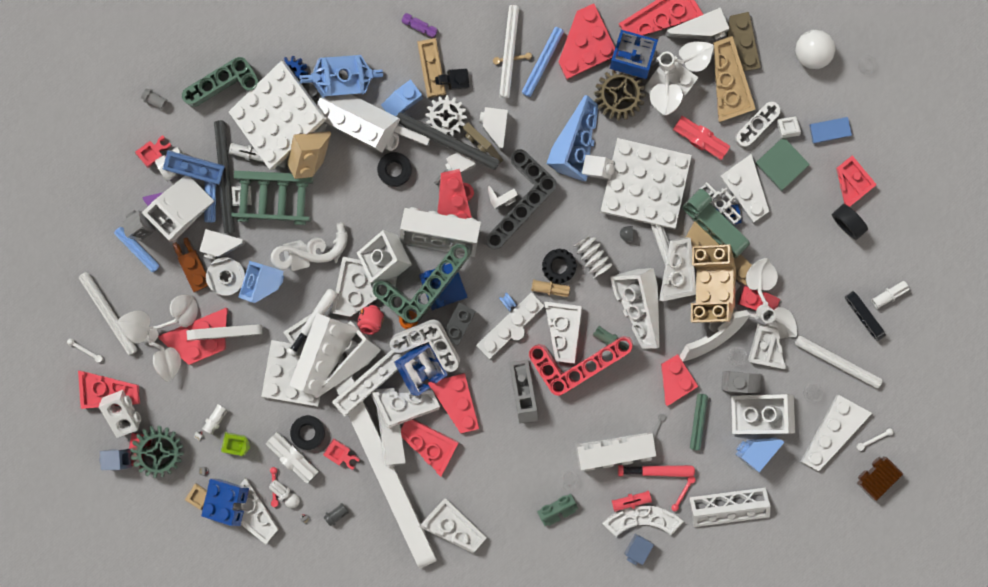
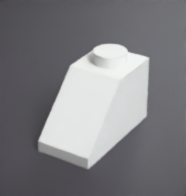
[479,107,508,150]
[200,229,246,260]

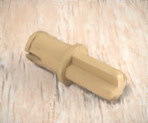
[531,279,570,297]

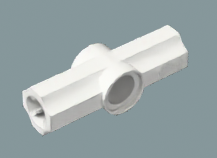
[266,432,319,483]

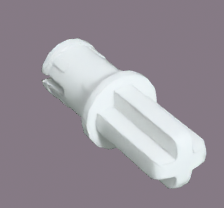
[871,281,909,309]

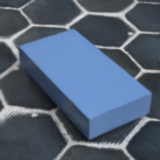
[809,117,852,144]

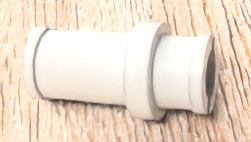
[202,404,228,435]

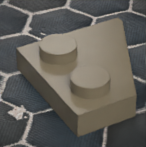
[462,122,503,164]

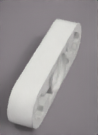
[735,102,780,147]

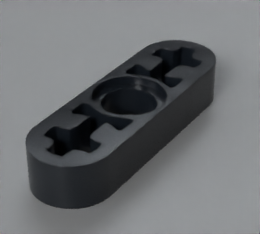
[845,291,886,341]

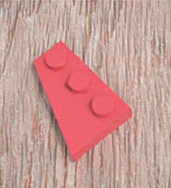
[437,169,472,219]

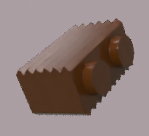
[857,456,903,501]

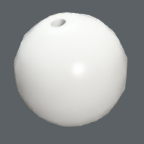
[795,29,835,69]

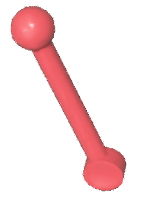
[270,467,279,507]
[671,476,695,512]

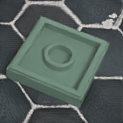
[755,138,810,191]

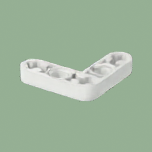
[390,320,460,372]

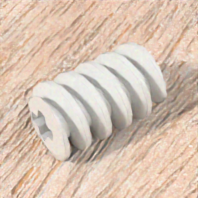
[573,236,612,278]

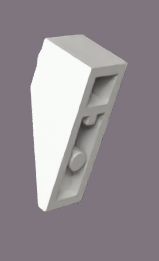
[665,8,729,40]

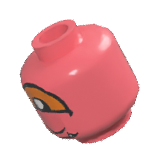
[357,305,384,335]

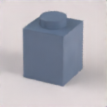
[99,449,132,470]
[624,533,654,565]

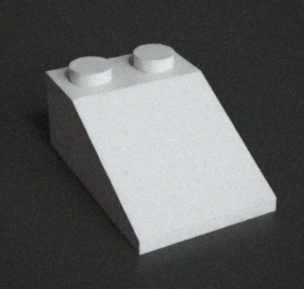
[731,394,795,434]

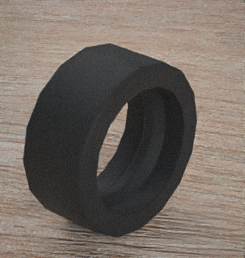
[832,204,868,240]

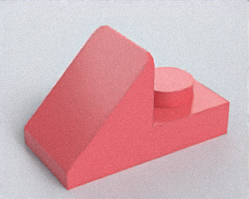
[738,286,780,311]

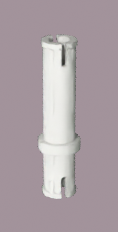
[229,143,288,168]

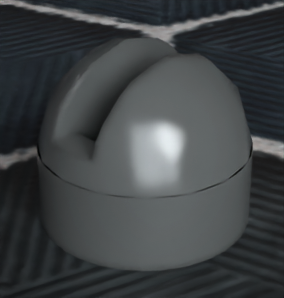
[620,226,633,241]

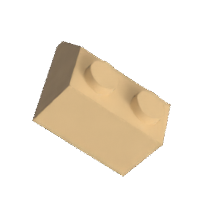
[287,131,331,179]

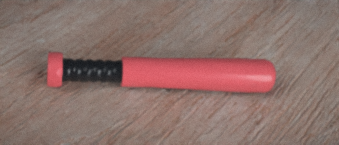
[618,465,695,477]

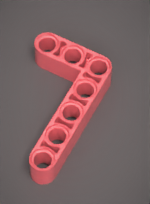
[529,336,633,396]

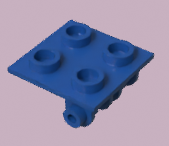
[419,264,468,311]

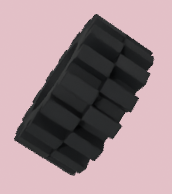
[542,249,577,284]

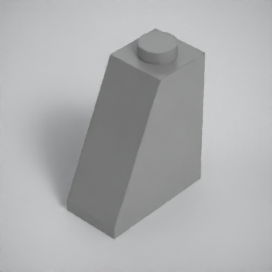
[721,371,762,393]

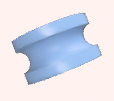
[499,292,517,311]

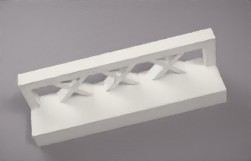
[689,487,771,527]

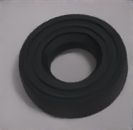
[377,152,412,187]
[290,415,325,450]

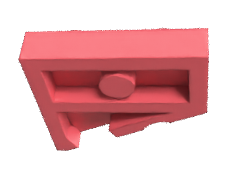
[661,354,698,406]

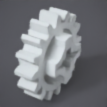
[425,95,467,137]

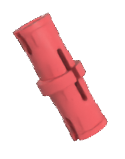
[611,490,652,512]

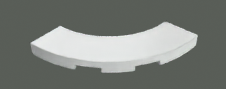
[680,310,750,362]
[602,505,684,537]

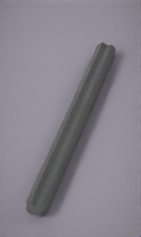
[396,112,499,170]
[214,120,235,234]

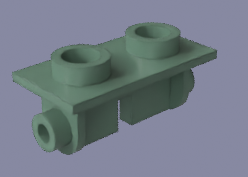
[537,493,579,526]

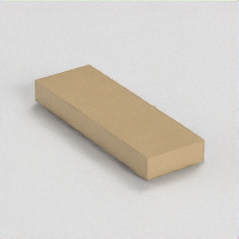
[417,38,446,98]

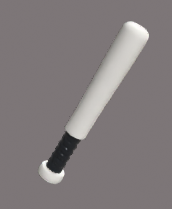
[286,289,337,357]

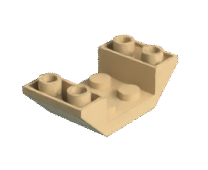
[691,245,736,323]

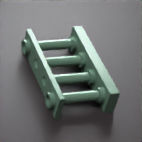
[232,170,313,225]

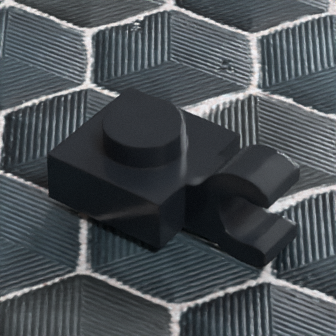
[435,69,470,90]

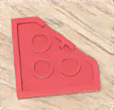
[558,3,618,80]

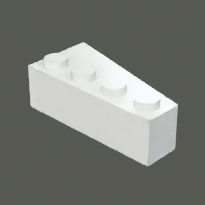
[289,313,359,396]
[575,432,656,471]

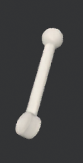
[67,338,103,362]
[856,428,893,451]

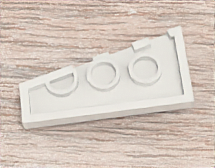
[801,394,872,471]

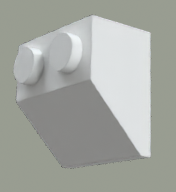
[644,62,698,99]
[357,230,412,284]

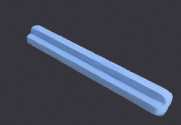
[522,27,564,97]

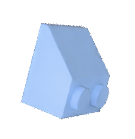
[239,261,284,303]
[735,437,784,472]

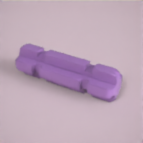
[402,13,438,38]

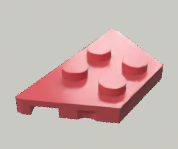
[158,308,228,365]

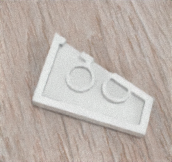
[659,237,696,301]
[371,390,440,429]
[233,478,279,545]

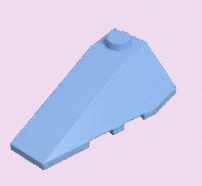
[546,95,598,181]

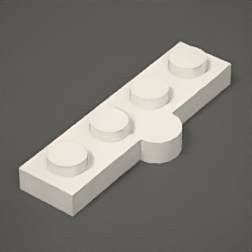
[476,292,544,359]

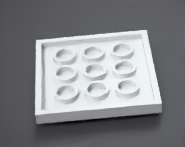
[229,61,327,170]
[600,138,692,230]

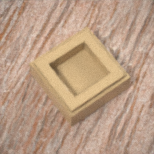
[185,483,207,510]

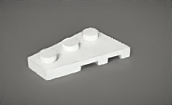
[719,154,769,223]
[544,302,583,363]
[418,498,486,553]

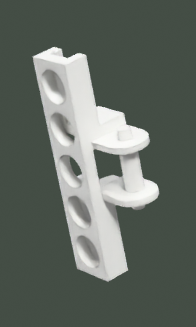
[699,182,741,225]

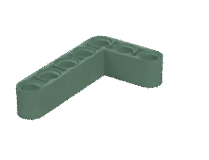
[373,244,470,323]

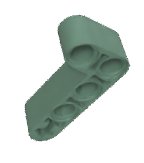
[182,57,260,107]
[682,189,750,258]

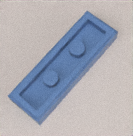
[162,150,225,185]

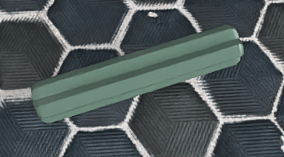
[690,393,708,450]

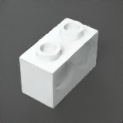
[99,390,141,438]

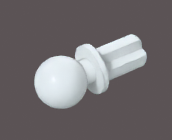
[269,480,300,508]

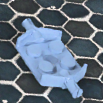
[299,55,383,98]

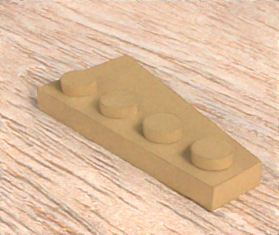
[685,221,752,285]

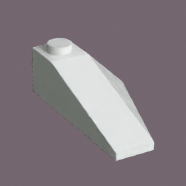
[610,268,659,349]
[314,321,381,398]

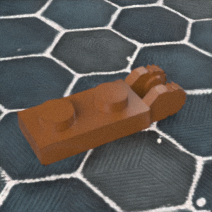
[173,237,208,293]

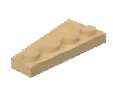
[713,36,756,122]

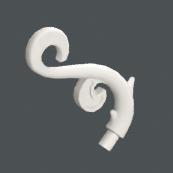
[271,222,348,270]

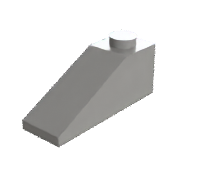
[123,210,156,241]
[509,360,538,424]

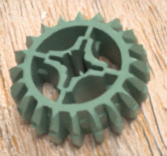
[130,425,184,478]

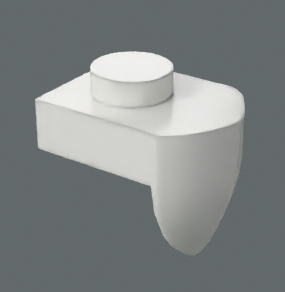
[488,186,518,209]

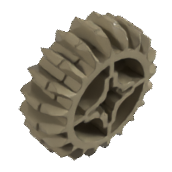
[594,70,646,121]

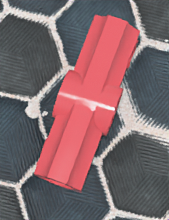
[673,116,730,160]

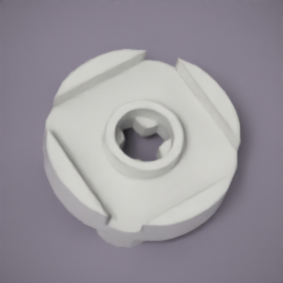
[206,257,245,296]

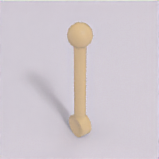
[493,52,532,65]

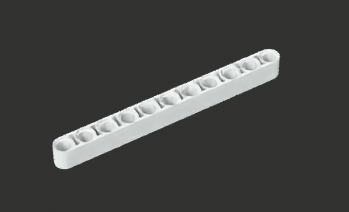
[335,375,437,569]

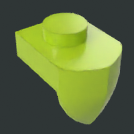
[221,432,250,456]

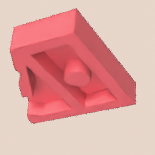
[836,155,877,207]

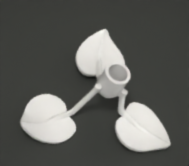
[650,42,714,116]
[709,258,797,339]
[116,295,198,382]

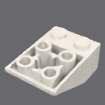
[142,176,214,242]

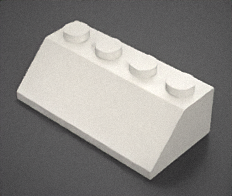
[317,94,400,153]
[400,207,481,257]

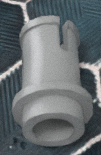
[141,88,167,110]

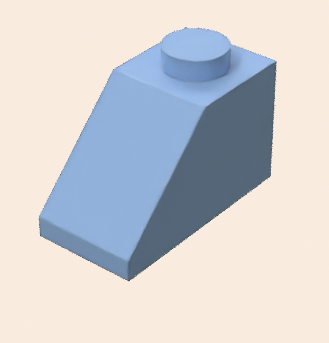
[381,79,423,116]

